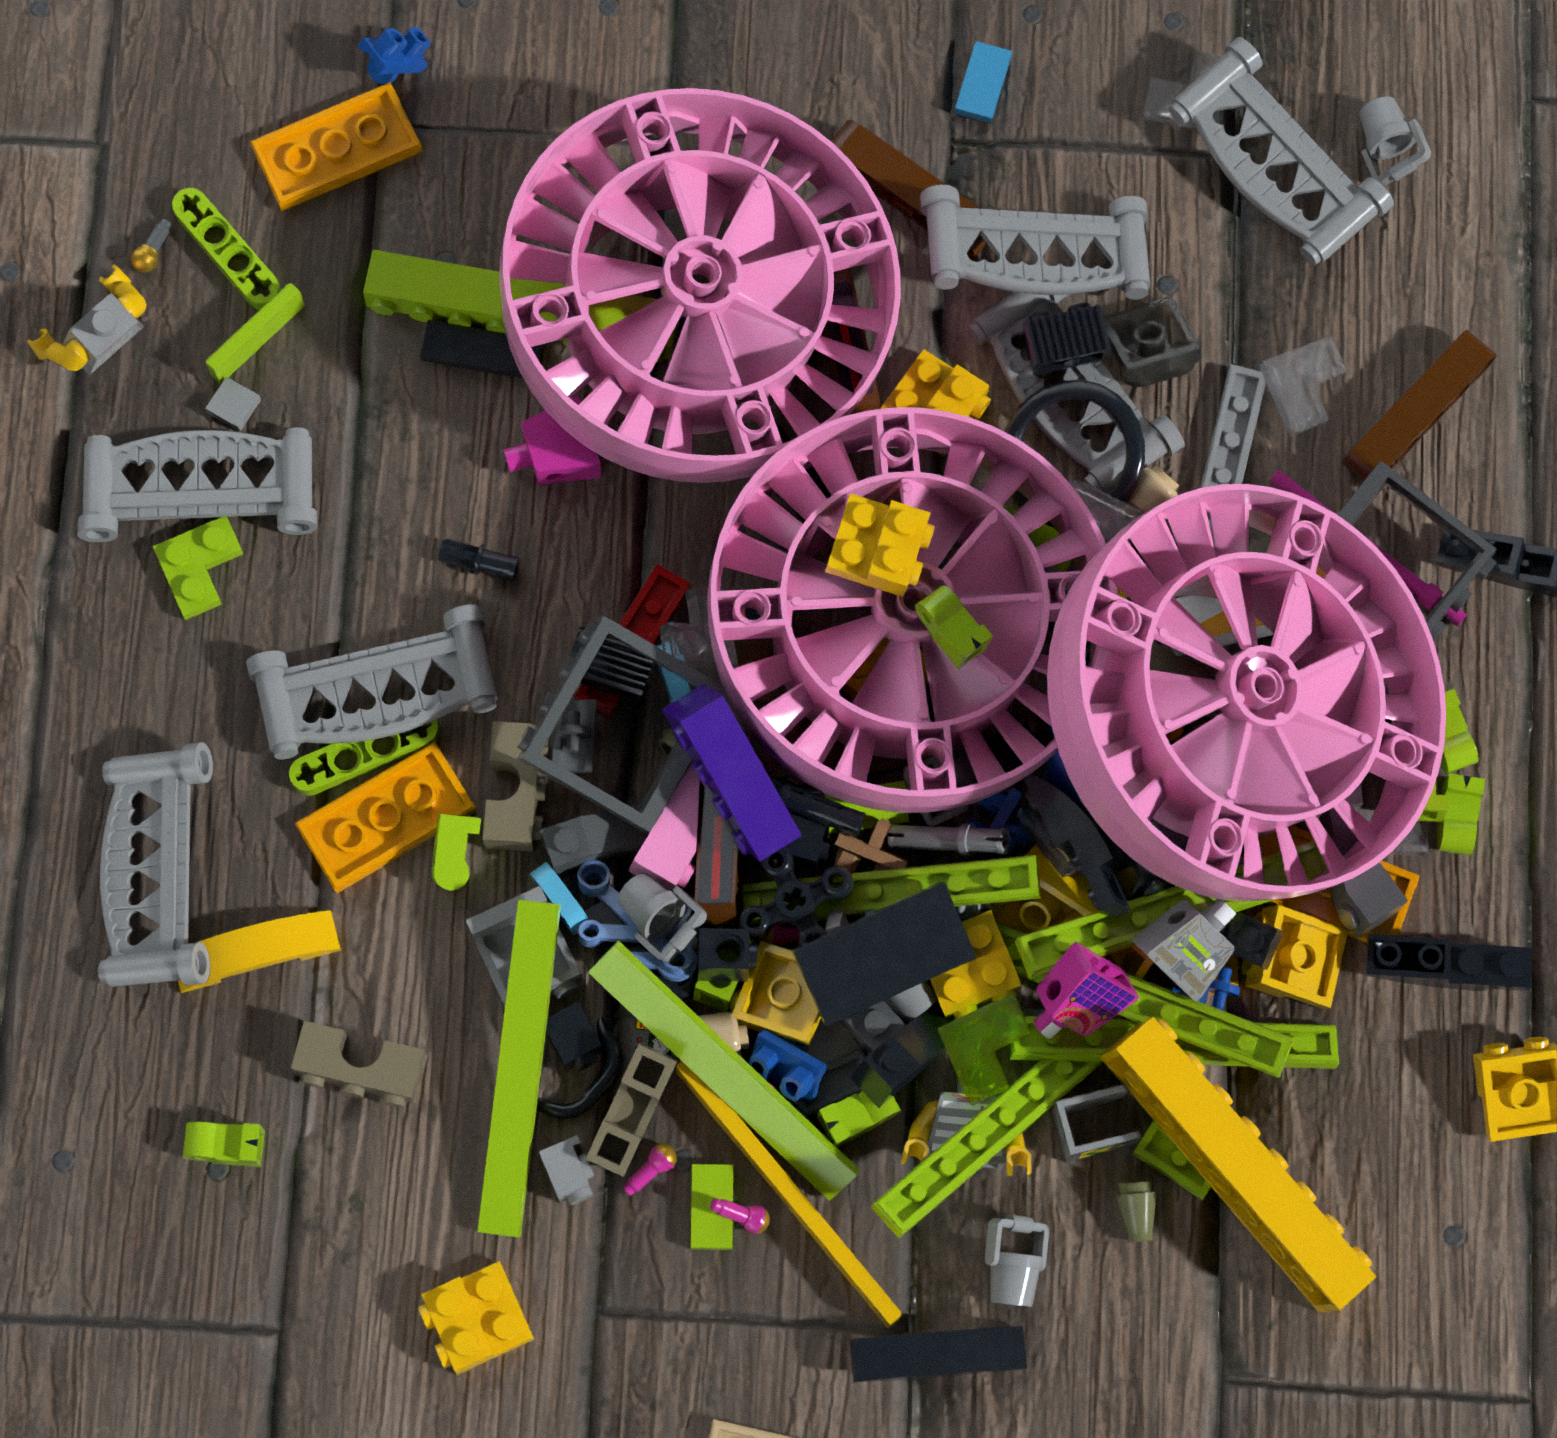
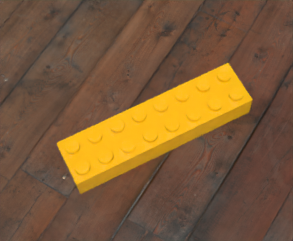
[1099,1016,1377,1312]

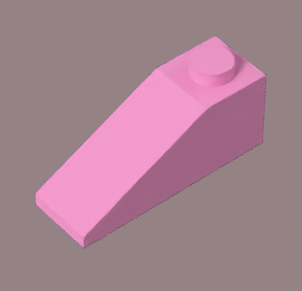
[628,761,700,891]

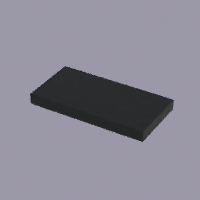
[792,881,977,1027]

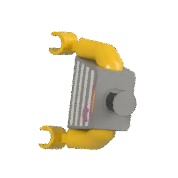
[27,265,146,376]
[901,1071,1031,1176]

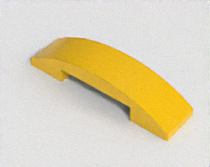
[178,910,341,993]

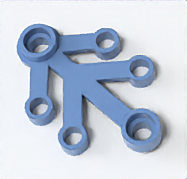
[578,861,698,981]

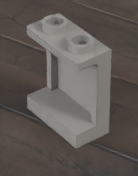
[465,886,583,1006]

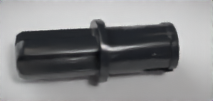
[439,539,520,581]

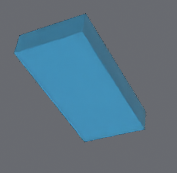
[954,41,1012,124]

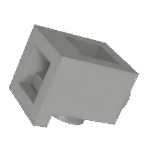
[539,1135,594,1205]

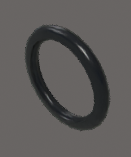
[1004,380,1145,527]

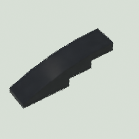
[1436,530,1557,597]
[849,1326,1027,1383]

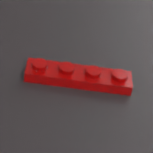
[574,564,691,720]

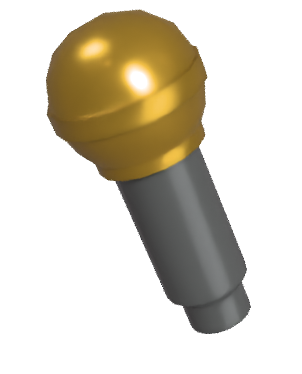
[131,219,171,273]

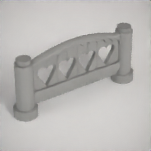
[1168,37,1394,266]
[920,185,1151,300]
[968,264,1185,498]
[77,428,317,542]
[246,605,498,760]
[98,742,213,987]

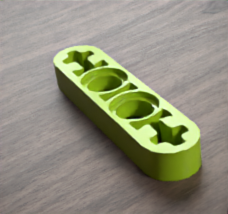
[172,188,281,310]
[289,720,440,796]

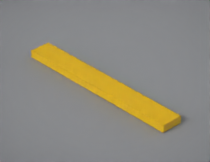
[675,1061,901,1329]

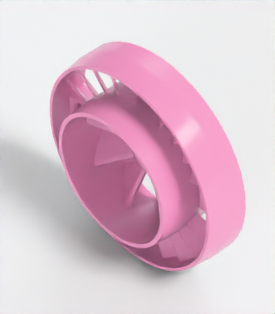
[499,88,901,483]
[707,407,1117,813]
[1047,484,1446,901]

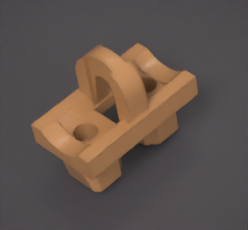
[834,818,909,874]

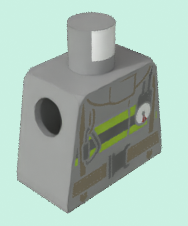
[1131,898,1236,1002]

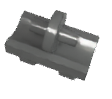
[552,700,596,774]

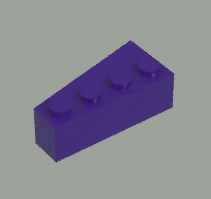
[662,684,802,861]

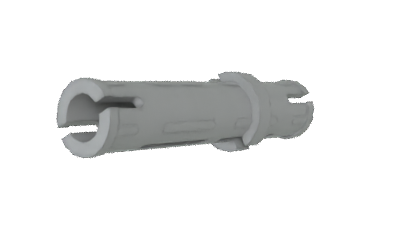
[888,824,1011,856]

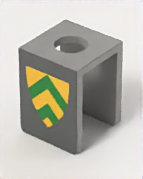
[1051,1084,1141,1163]

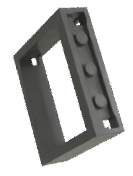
[1338,461,1497,648]
[517,616,727,832]

